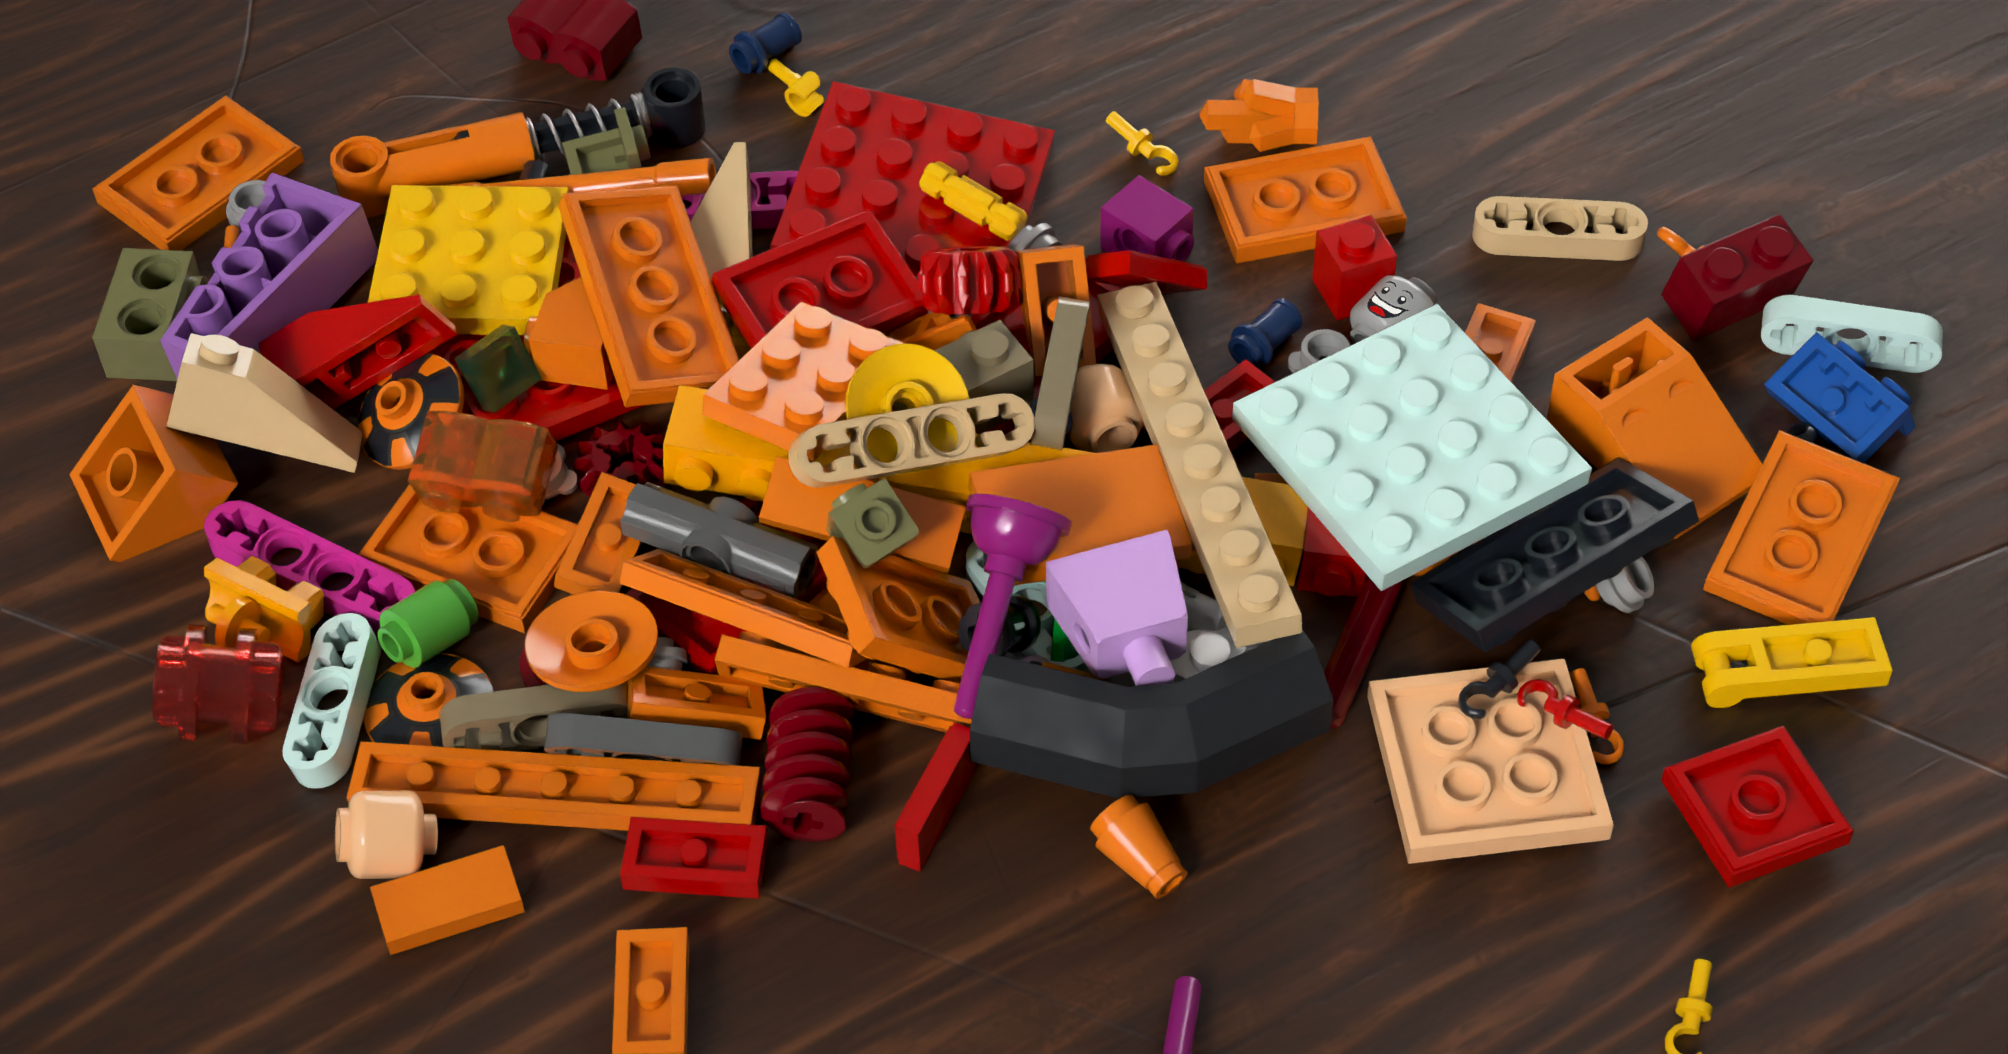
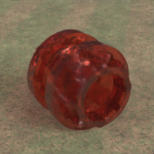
[153,624,283,745]

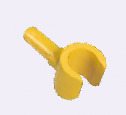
[767,59,825,117]

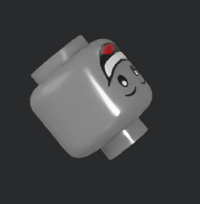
[1350,275,1437,344]

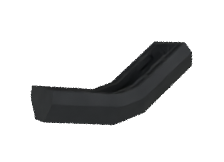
[970,630,1334,799]

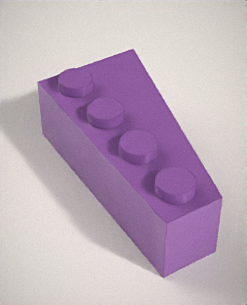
[160,173,378,379]

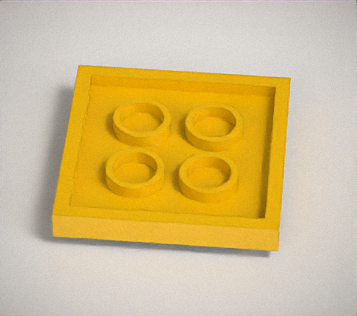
[368,185,569,335]

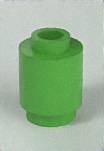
[378,579,479,668]

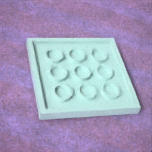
[1232,304,1592,591]

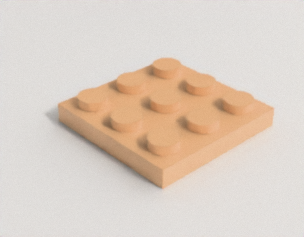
[1367,659,1614,864]

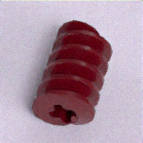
[760,687,854,842]

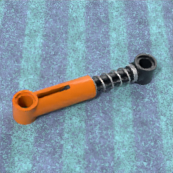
[330,67,706,218]

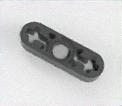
[544,713,743,766]

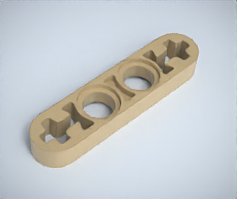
[788,393,1035,488]

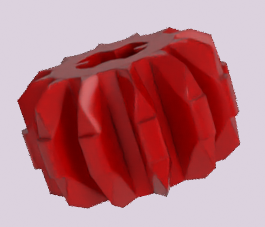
[918,246,1022,315]

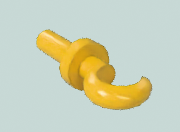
[1106,111,1179,176]
[1665,959,1713,1054]

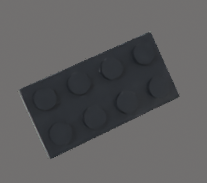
[1410,458,1699,652]

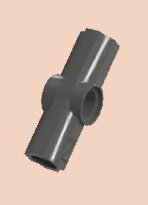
[620,482,819,599]

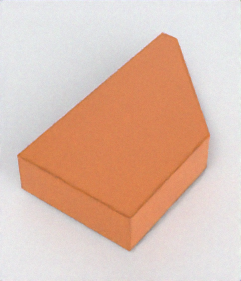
[884,312,977,351]

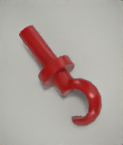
[1517,679,1613,740]

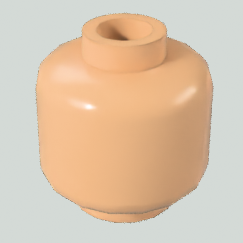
[1067,364,1144,453]
[335,791,438,879]

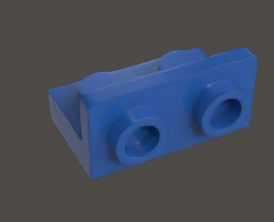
[1764,332,1916,463]

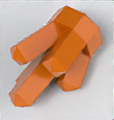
[1200,79,1319,152]

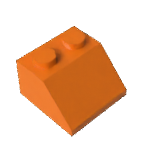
[69,385,238,562]

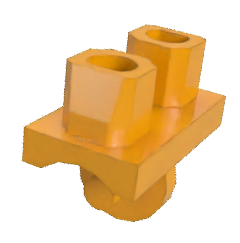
[204,556,324,662]

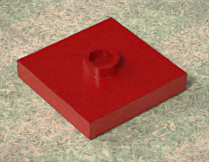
[1661,725,1854,888]

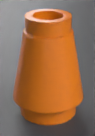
[1090,795,1188,899]

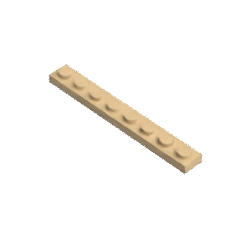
[1097,282,1302,648]

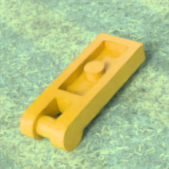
[1691,617,1893,708]

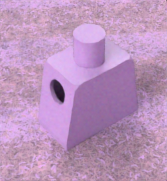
[1046,530,1188,686]

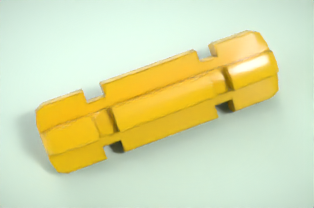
[919,161,1028,241]

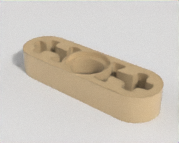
[1472,196,1648,261]

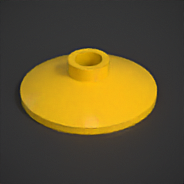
[845,343,971,472]

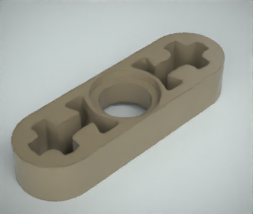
[1031,296,1090,450]
[439,682,628,751]

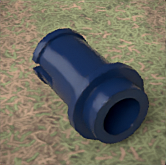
[729,12,802,74]
[1228,298,1303,367]

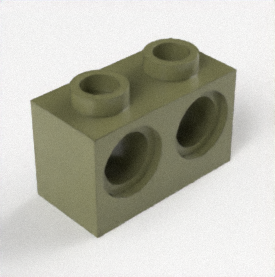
[92,248,209,381]

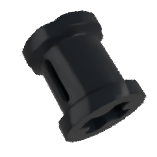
[958,594,1041,657]

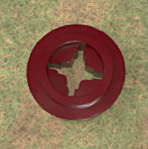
[573,419,667,497]

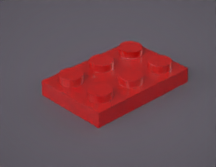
[711,209,929,349]

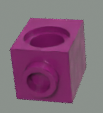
[1100,175,1195,262]

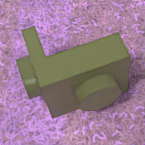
[562,107,651,175]
[826,478,919,568]

